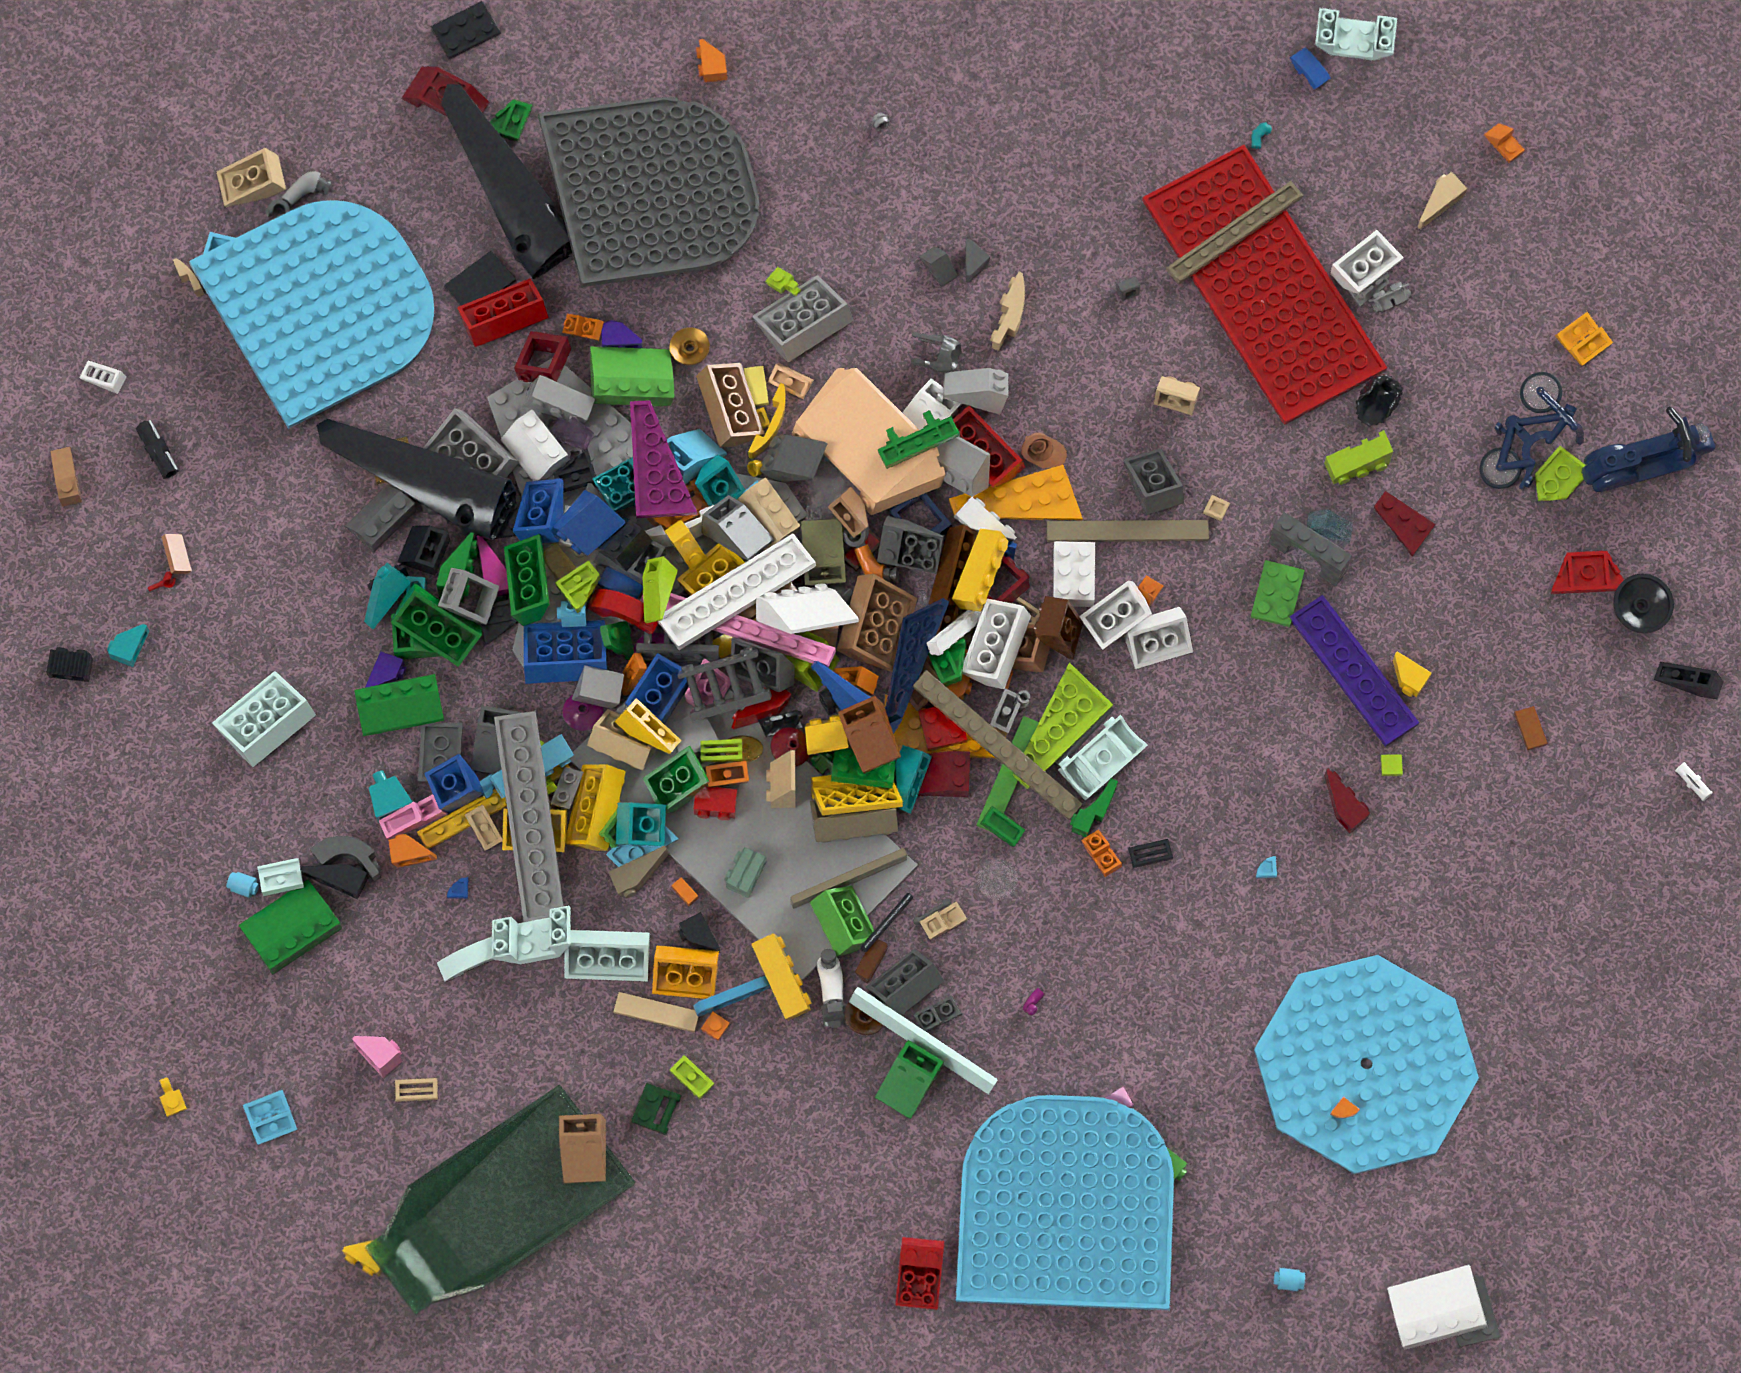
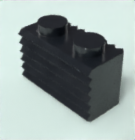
[46,647,93,682]

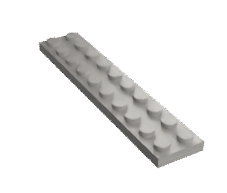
[494,711,564,922]

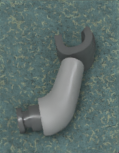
[266,171,332,218]

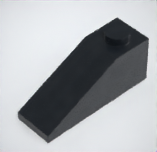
[1654,661,1723,700]
[300,864,369,899]

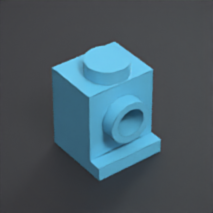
[557,601,586,627]

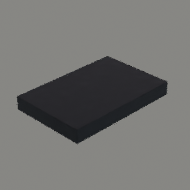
[444,251,516,306]

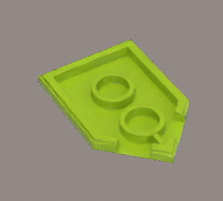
[1535,446,1585,501]

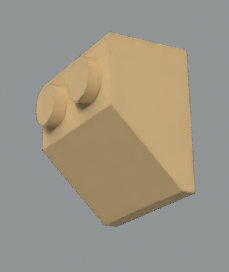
[1154,376,1200,415]

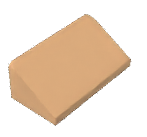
[768,363,814,399]

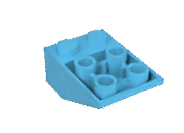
[667,429,727,484]

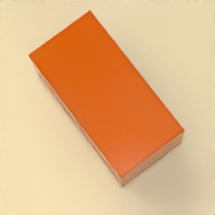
[671,877,699,906]

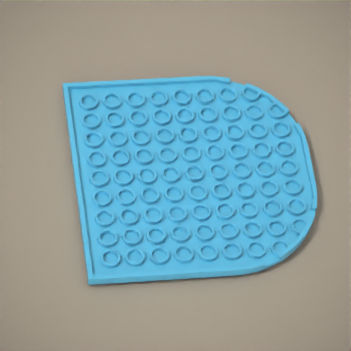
[189,200,434,429]
[956,1095,1174,1310]

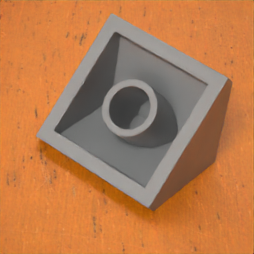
[572,665,624,709]

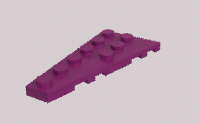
[630,400,697,518]

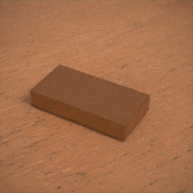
[1514,706,1548,751]

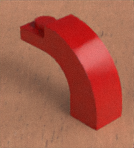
[587,589,658,634]

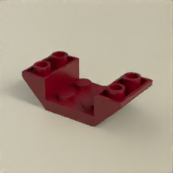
[402,67,489,116]

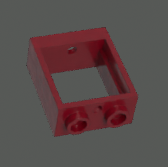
[514,331,571,382]
[987,555,1030,603]

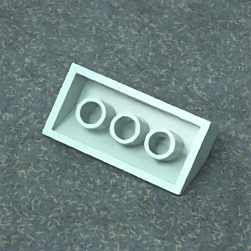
[564,930,650,981]

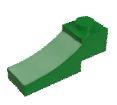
[1070,778,1118,837]

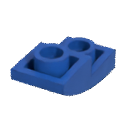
[1289,48,1331,89]
[597,567,643,599]

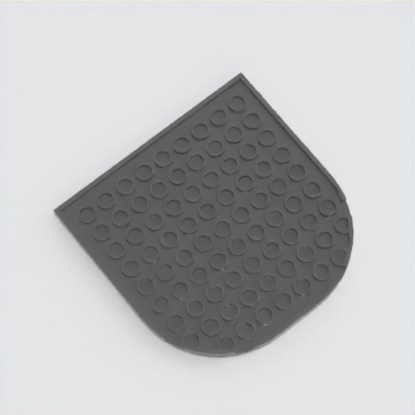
[538,97,759,287]

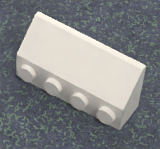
[963,599,1031,689]

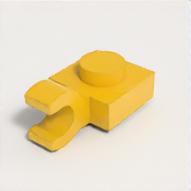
[159,1077,187,1117]

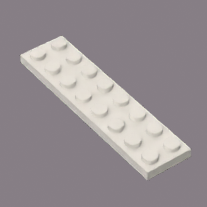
[658,534,816,650]

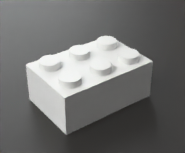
[1053,541,1095,607]

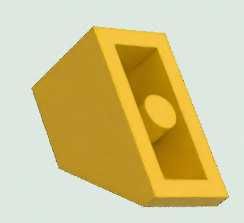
[1393,651,1431,698]

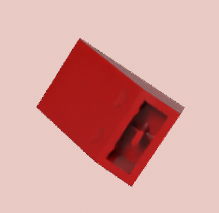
[895,1237,944,1310]

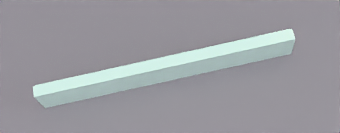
[849,987,997,1095]

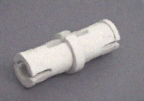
[1675,762,1713,801]

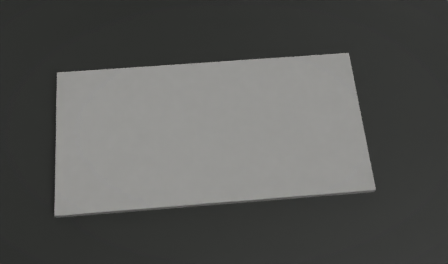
[570,663,918,981]

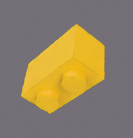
[664,520,707,570]

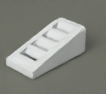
[80,361,126,394]

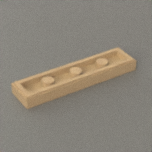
[614,992,699,1033]

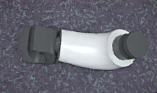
[817,949,846,1028]

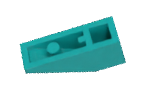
[364,563,411,629]
[895,745,932,814]

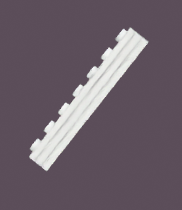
[927,604,985,655]

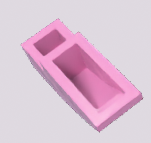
[379,795,448,839]

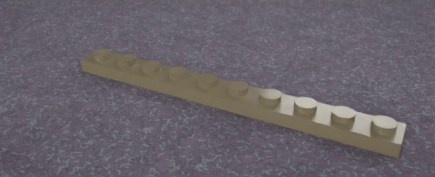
[912,670,1082,820]

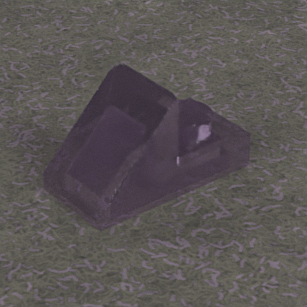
[550,417,594,451]

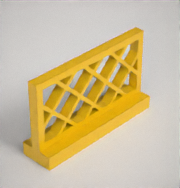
[811,775,903,815]

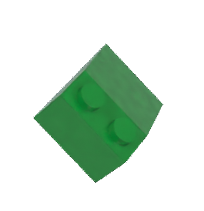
[643,746,710,813]

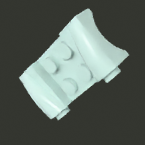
[1058,715,1148,801]

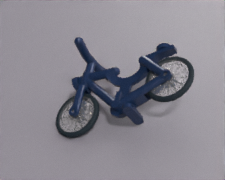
[1479,372,1584,490]

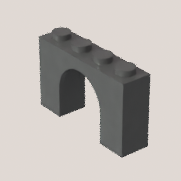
[1269,512,1352,586]

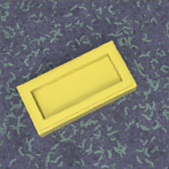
[744,366,769,407]

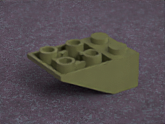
[801,518,846,585]

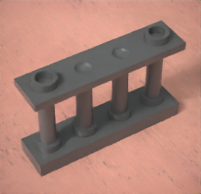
[636,623,719,664]
[678,648,772,722]

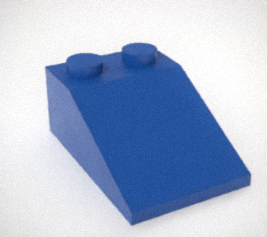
[513,478,563,544]

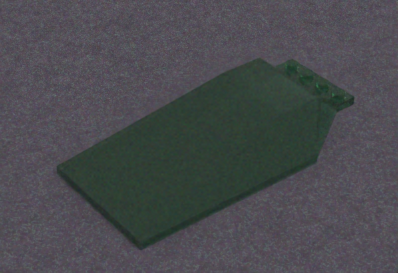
[365,1084,636,1315]

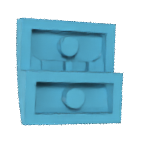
[243,1090,297,1145]

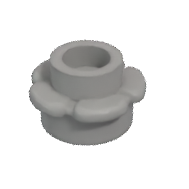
[871,113,890,131]

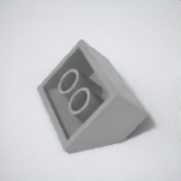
[936,436,990,497]

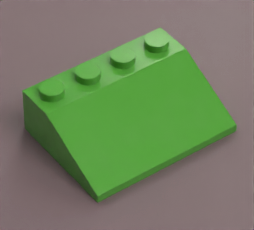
[590,346,674,406]

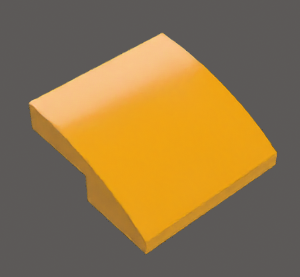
[1555,312,1613,366]

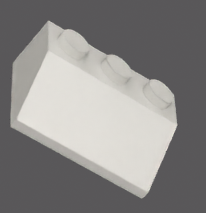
[1330,230,1403,294]
[501,410,569,481]
[1079,581,1152,650]
[1124,607,1193,669]

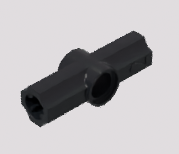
[136,420,179,479]

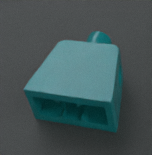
[369,770,412,823]

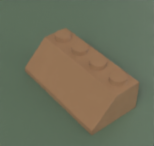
[696,363,764,448]

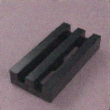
[1128,839,1173,868]

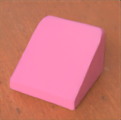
[1106,1087,1133,1108]

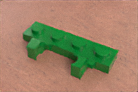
[877,410,960,469]

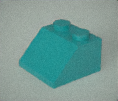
[616,803,666,846]

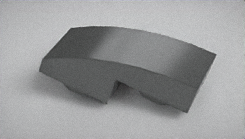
[913,996,962,1032]

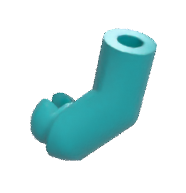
[1251,122,1272,149]

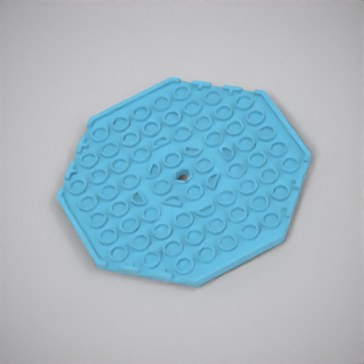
[1254,955,1479,1174]

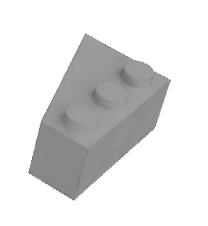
[522,375,595,425]

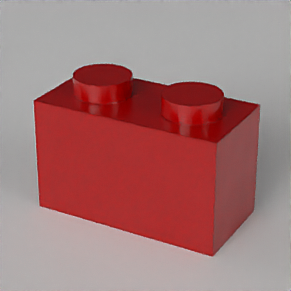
[693,786,737,821]

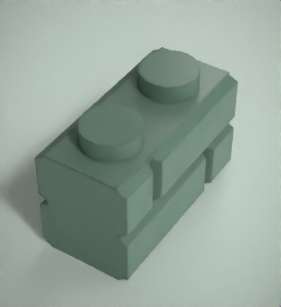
[724,847,767,898]

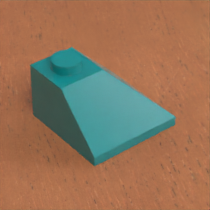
[695,454,745,507]

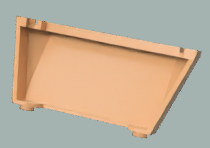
[792,368,946,515]

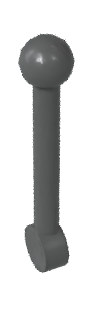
[913,899,951,925]

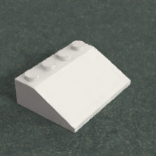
[756,584,859,634]
[1388,1265,1487,1349]

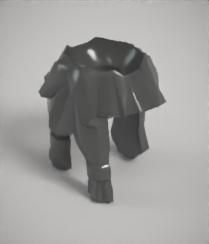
[911,332,962,373]

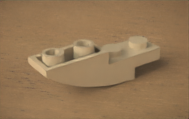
[990,272,1025,351]

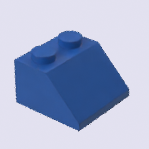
[424,754,484,813]

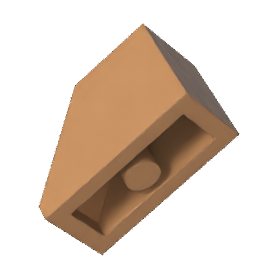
[828,487,868,538]

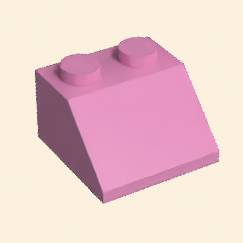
[352,1036,402,1078]

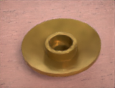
[670,327,710,365]

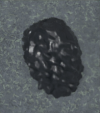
[1356,374,1403,427]

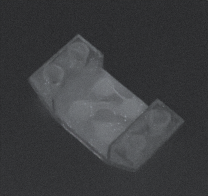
[806,454,848,528]

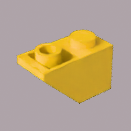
[342,1240,393,1276]

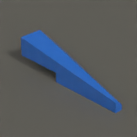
[811,661,902,734]

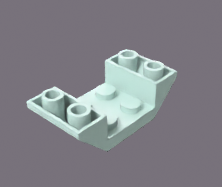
[1315,8,1397,60]
[492,906,570,964]

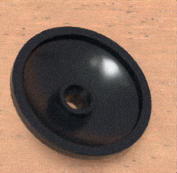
[1613,573,1674,634]

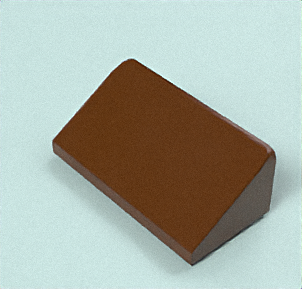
[855,939,888,984]

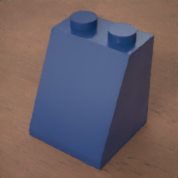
[553,490,626,556]

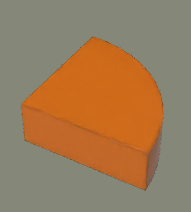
[1330,1097,1360,1118]

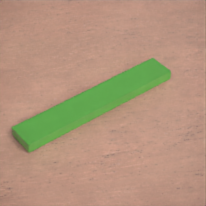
[976,716,1039,832]

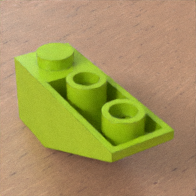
[642,556,678,623]

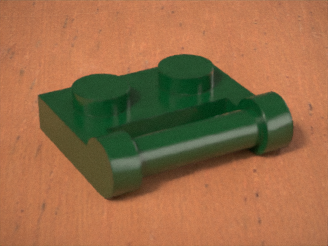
[631,1083,682,1135]

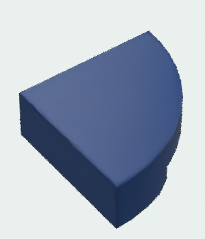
[447,877,469,899]

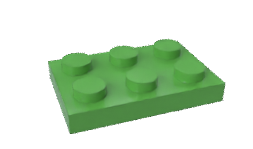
[1251,560,1304,627]

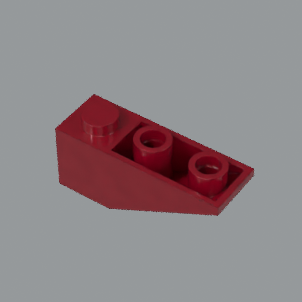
[1324,768,1370,833]

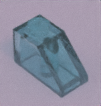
[1307,509,1353,542]

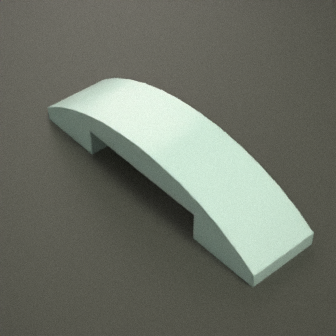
[437,937,493,981]

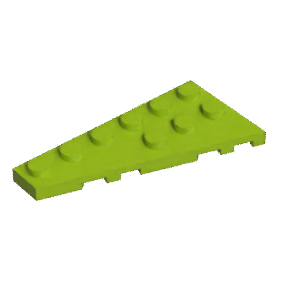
[1013,663,1113,789]

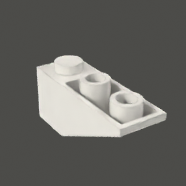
[954,497,1017,541]

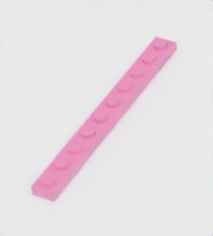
[640,593,836,668]

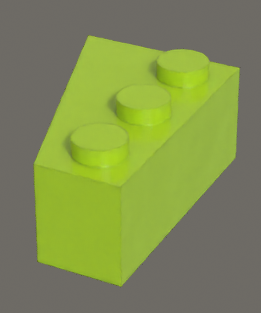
[1324,430,1393,485]

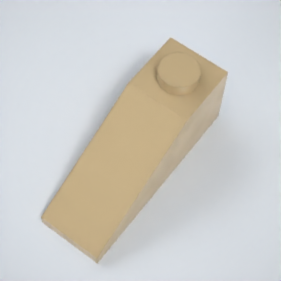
[1418,172,1467,230]

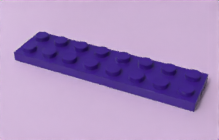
[1290,595,1419,747]

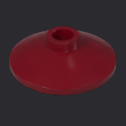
[770,727,809,767]

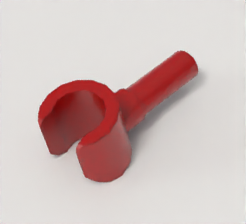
[148,571,176,592]

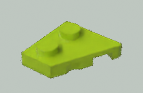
[555,560,601,613]

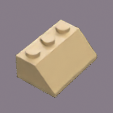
[737,477,800,551]
[587,709,656,770]

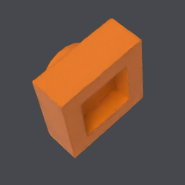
[701,1012,730,1041]

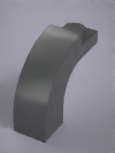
[310,836,381,882]

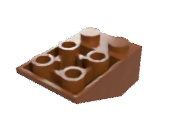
[838,696,901,773]

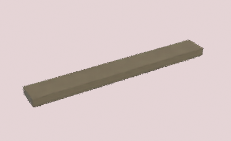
[1166,181,1303,285]
[1047,520,1209,542]

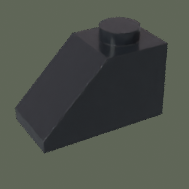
[677,912,720,953]

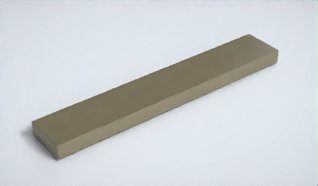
[790,848,907,909]

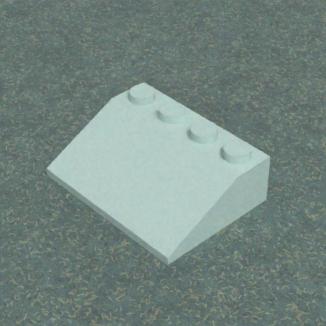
[212,671,316,767]

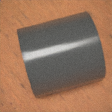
[1116,277,1140,301]

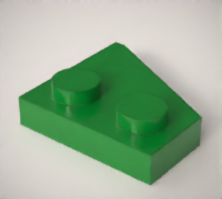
[600,621,634,660]

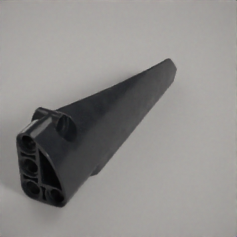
[441,84,572,279]
[316,419,516,540]

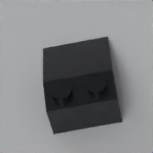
[595,515,653,571]

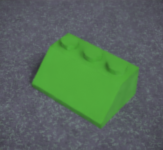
[810,886,879,956]

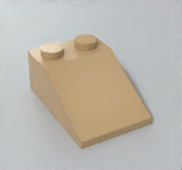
[217,148,286,207]
[766,750,796,808]

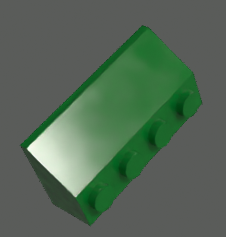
[504,534,550,626]
[391,583,482,667]
[354,674,444,737]

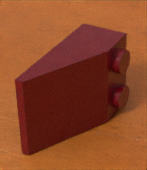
[918,751,970,798]

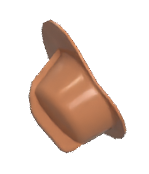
[1021,432,1067,468]

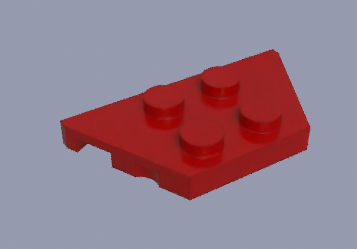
[1551,551,1624,594]

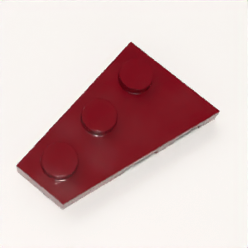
[1374,491,1436,557]

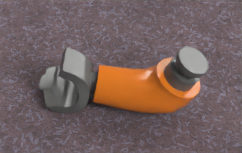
[843,527,899,583]

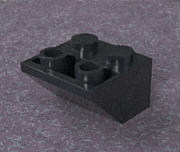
[397,525,450,576]

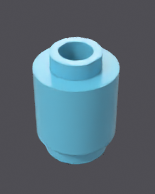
[227,872,259,898]
[1274,1268,1305,1291]

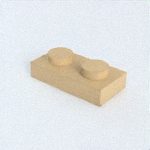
[464,804,502,851]

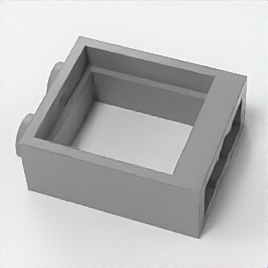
[438,568,499,624]

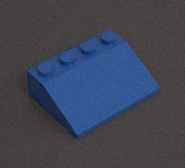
[524,620,607,684]

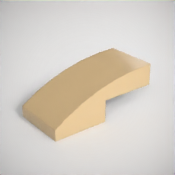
[173,258,204,297]
[920,902,968,940]

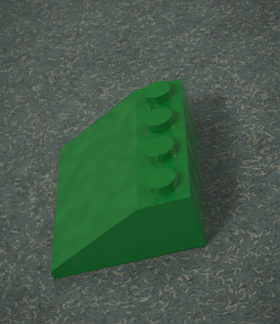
[238,879,342,975]

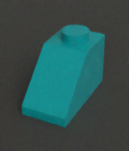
[107,624,149,667]

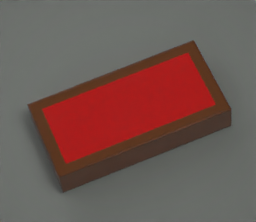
[844,530,881,571]

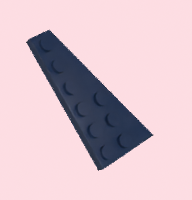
[885,598,949,723]

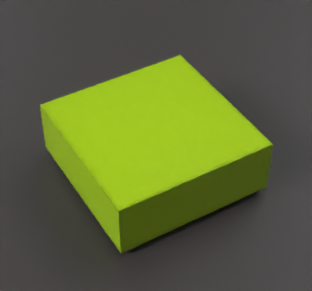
[1381,755,1403,776]

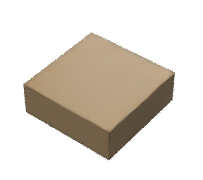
[1203,495,1230,521]

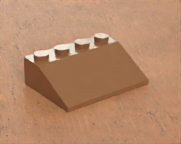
[837,574,918,672]

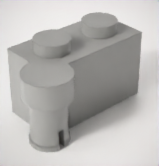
[989,688,1030,737]

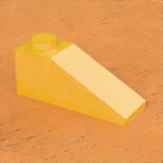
[614,699,681,754]

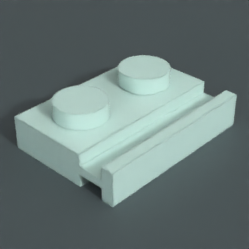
[258,858,304,896]

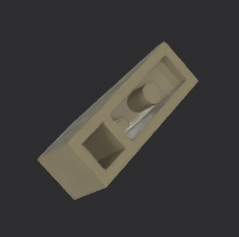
[609,845,670,898]

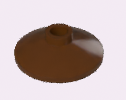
[844,1002,883,1035]

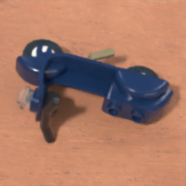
[1581,407,1715,492]

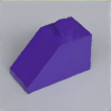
[602,320,643,348]
[365,651,406,688]

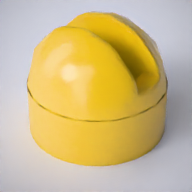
[747,460,763,477]

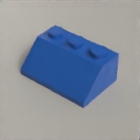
[625,653,689,725]

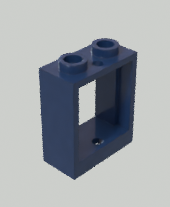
[890,493,952,536]

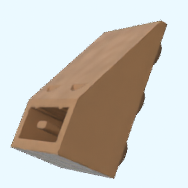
[559,1114,606,1183]

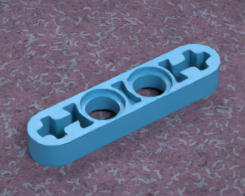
[693,976,771,1016]

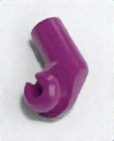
[1023,988,1045,1015]

